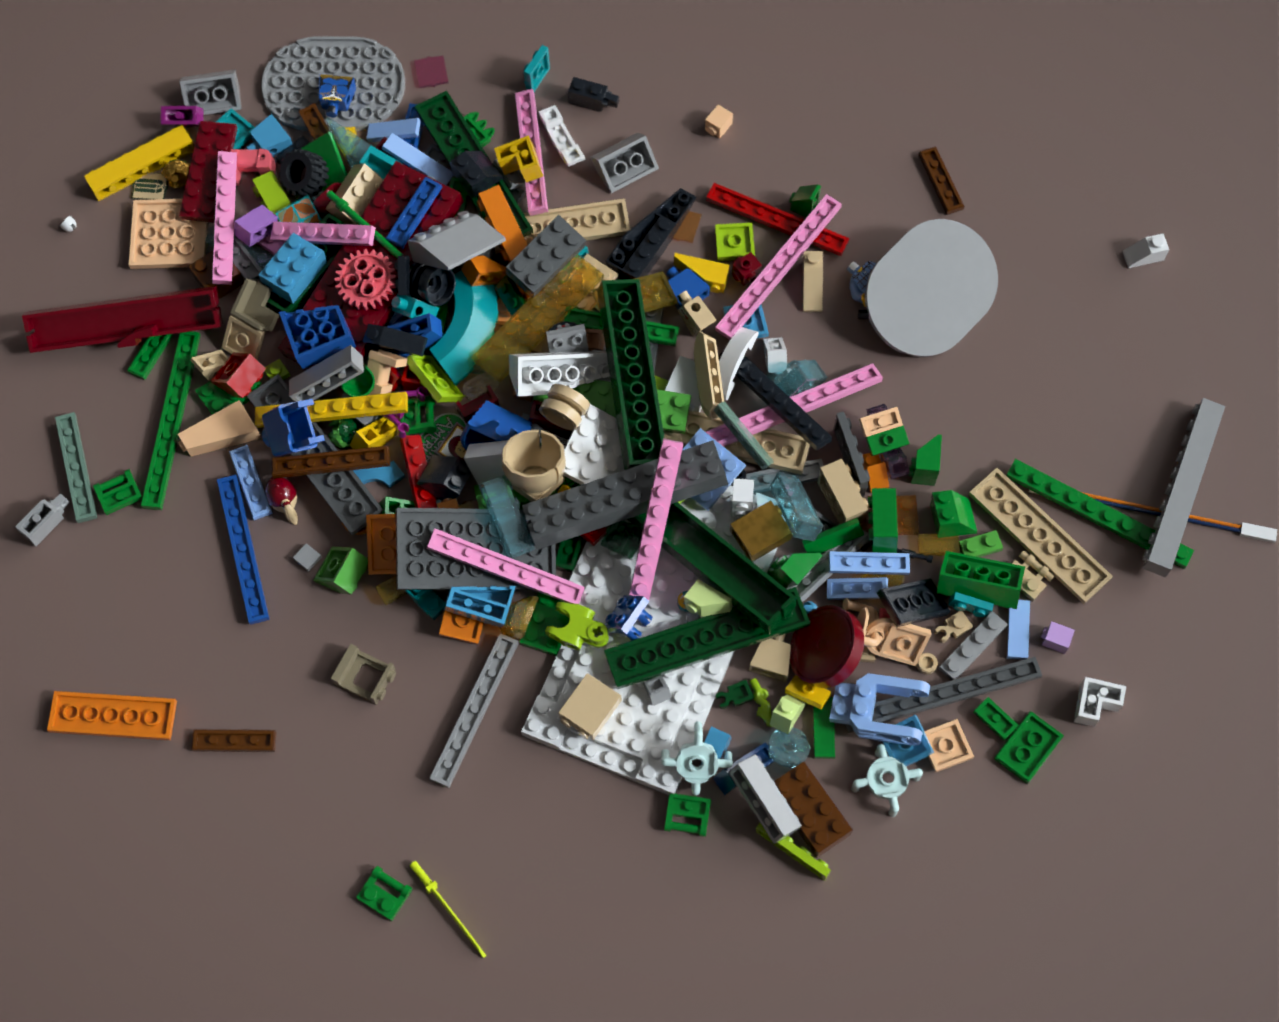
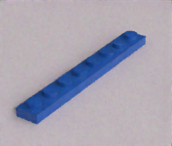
[217,475,270,625]

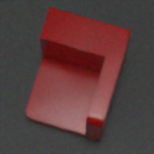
[401,364,423,391]

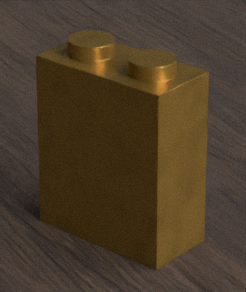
[730,501,793,562]

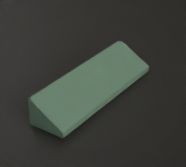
[714,402,774,470]

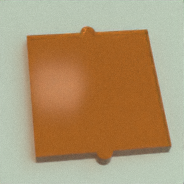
[673,211,702,243]

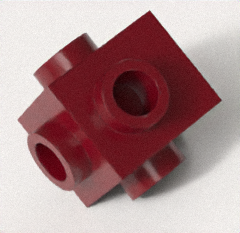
[732,252,762,286]

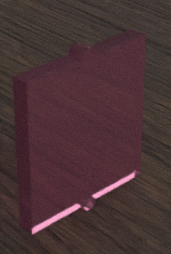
[414,55,449,88]

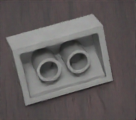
[180,69,242,115]
[591,133,659,193]

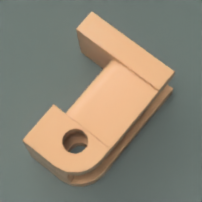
[367,349,407,395]

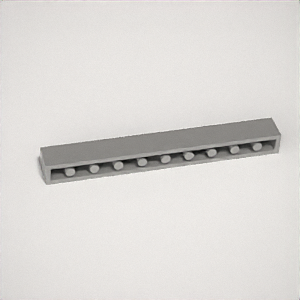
[1142,398,1225,577]

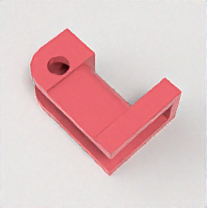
[230,149,277,186]

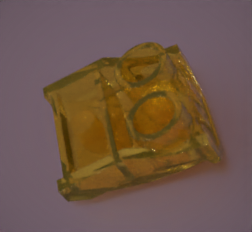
[500,596,538,639]

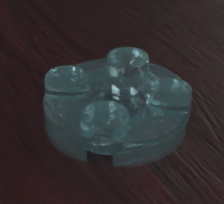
[768,727,810,769]

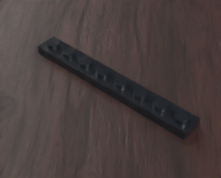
[719,352,832,451]

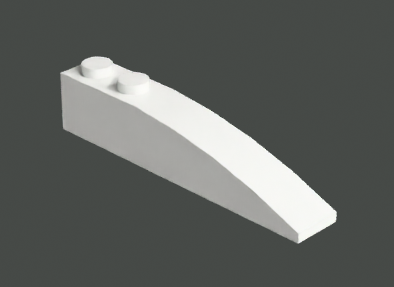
[509,351,610,396]

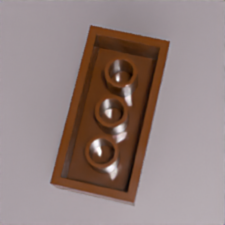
[774,761,853,858]

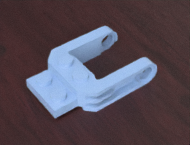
[829,673,930,746]

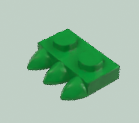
[464,112,495,148]

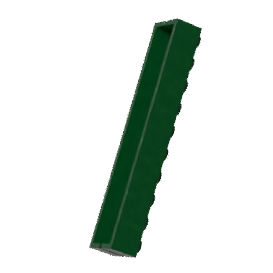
[627,502,796,635]

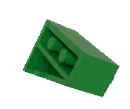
[868,488,898,553]

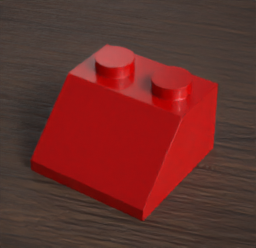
[210,352,266,398]

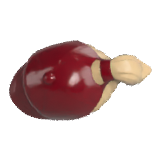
[265,477,298,525]

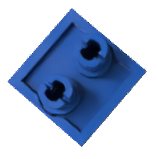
[604,595,653,641]

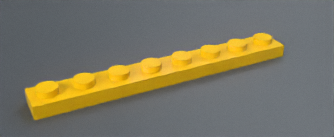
[255,392,408,428]

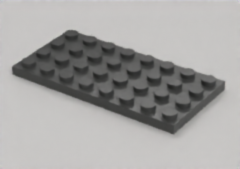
[395,508,556,590]

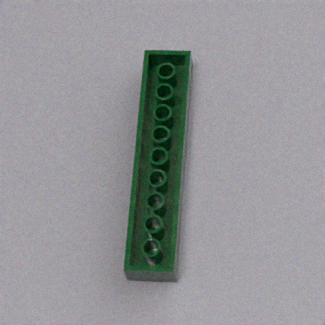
[597,279,665,470]

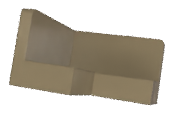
[230,279,279,332]

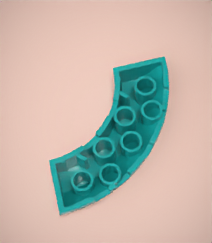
[429,270,499,385]

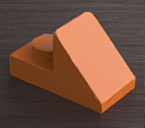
[862,453,889,493]

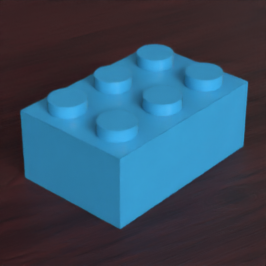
[259,233,327,304]

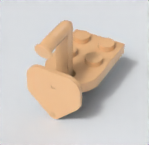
[843,598,931,666]

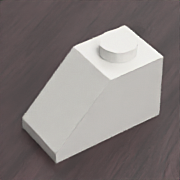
[1122,233,1169,268]
[763,337,787,375]

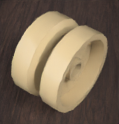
[539,384,590,431]

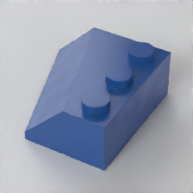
[279,305,356,369]

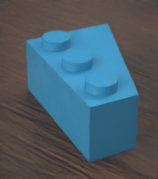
[443,586,516,628]

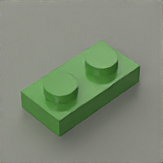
[958,530,1003,557]

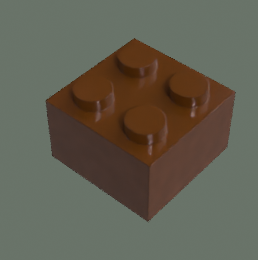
[189,250,244,299]

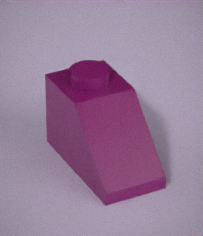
[161,106,204,127]

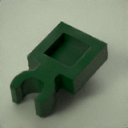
[715,680,754,709]

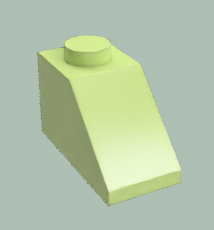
[684,579,732,617]
[770,694,806,734]

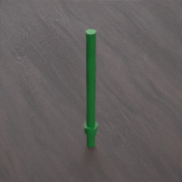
[326,191,410,261]

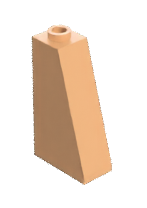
[178,400,261,457]

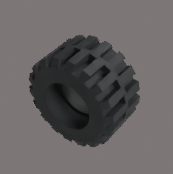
[278,149,329,199]

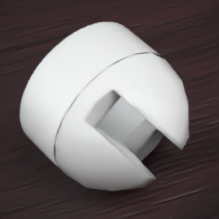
[60,216,76,232]

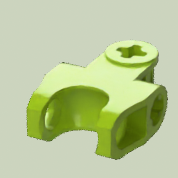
[545,602,609,651]

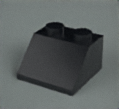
[450,151,504,198]
[416,455,472,501]

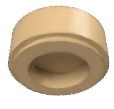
[917,653,938,674]

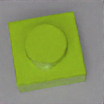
[265,359,290,380]

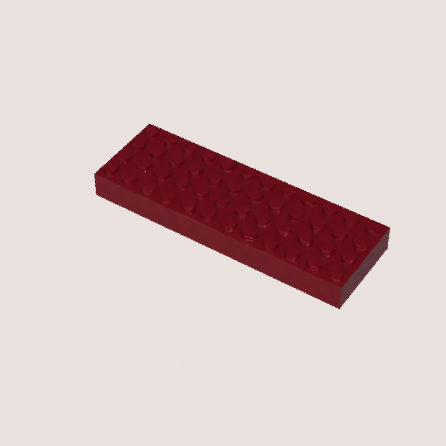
[278,161,463,369]

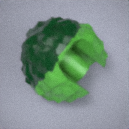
[328,419,358,448]

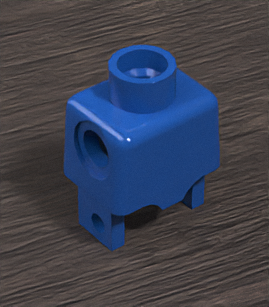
[262,399,325,457]

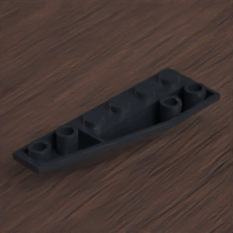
[606,188,696,286]

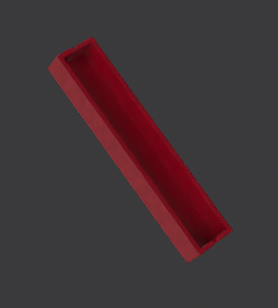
[22,286,223,353]

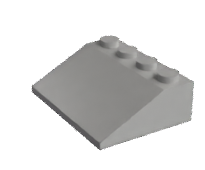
[408,211,506,270]

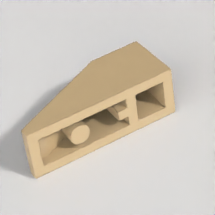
[802,251,823,312]

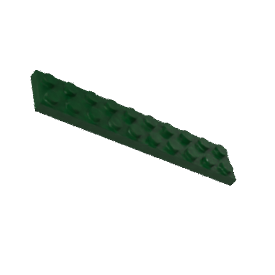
[415,91,533,249]
[604,587,810,690]

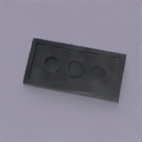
[876,578,950,628]

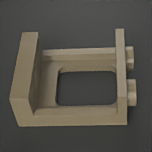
[331,644,396,705]

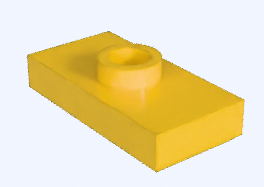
[785,675,831,709]

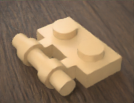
[1012,551,1055,601]

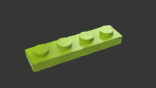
[755,823,831,881]

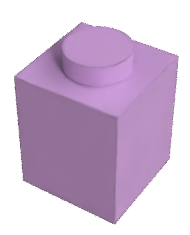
[1041,621,1075,654]

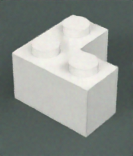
[1074,677,1126,727]

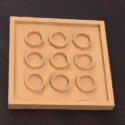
[129,199,208,269]

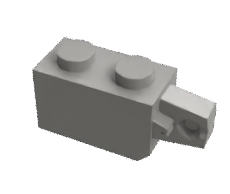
[15,494,69,546]

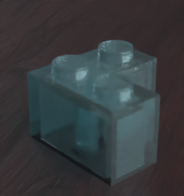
[774,360,828,397]

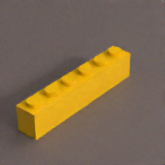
[84,125,195,202]

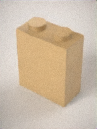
[559,673,622,740]

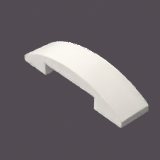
[539,105,585,166]
[719,327,759,401]

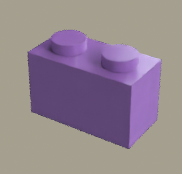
[234,205,278,247]

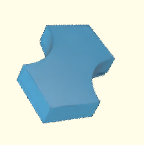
[353,460,405,488]

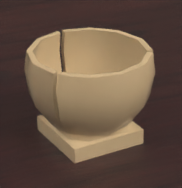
[502,430,566,502]

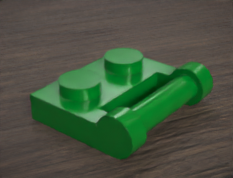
[400,396,437,435]
[93,469,143,515]
[664,793,711,837]
[356,866,413,921]

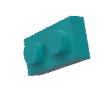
[948,592,994,617]

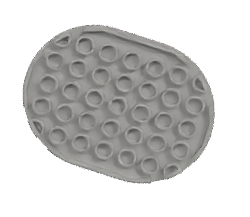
[261,36,405,132]
[865,219,998,357]

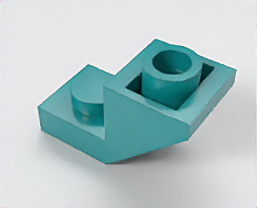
[405,590,445,620]

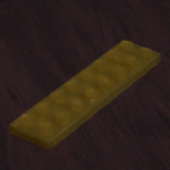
[471,254,604,382]

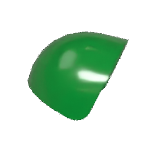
[340,364,375,397]

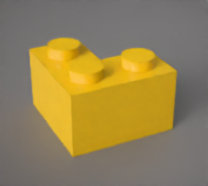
[494,135,543,183]

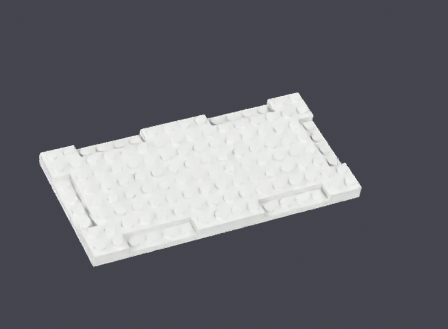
[521,485,794,795]

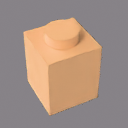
[705,105,733,139]

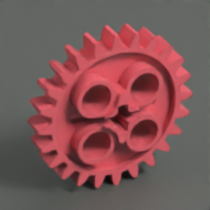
[334,249,397,310]

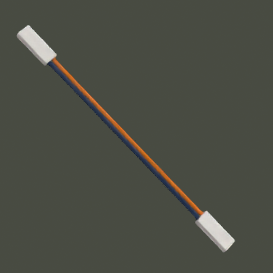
[1029,490,1277,543]

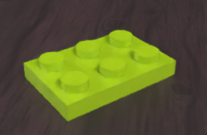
[407,355,465,402]

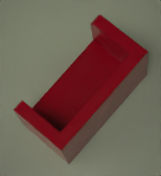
[455,385,500,423]

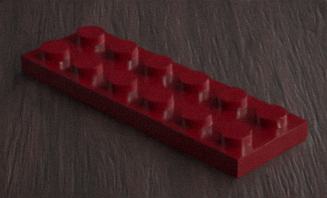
[179,121,238,223]

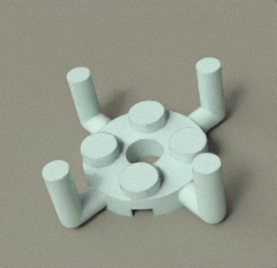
[661,721,733,795]
[851,744,923,817]

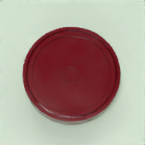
[790,605,864,688]

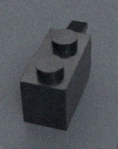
[568,77,619,112]

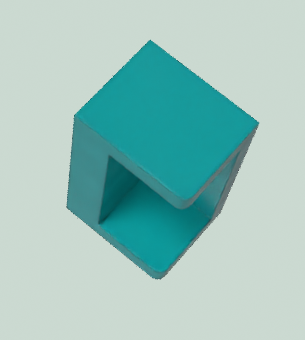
[359,146,401,180]

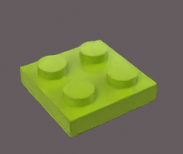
[715,222,755,261]

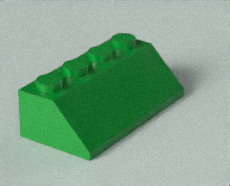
[937,551,1025,609]

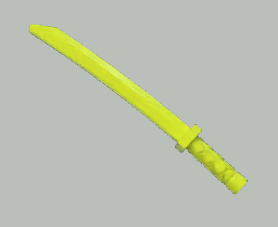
[410,861,486,958]

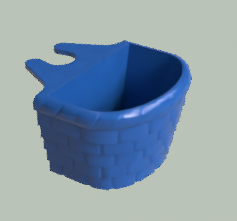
[460,400,532,451]

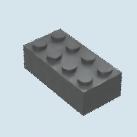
[505,214,586,299]

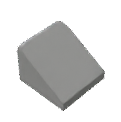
[643,675,671,705]

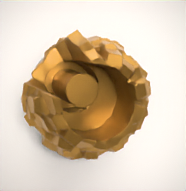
[161,159,190,188]

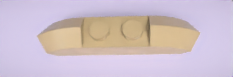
[694,331,724,421]

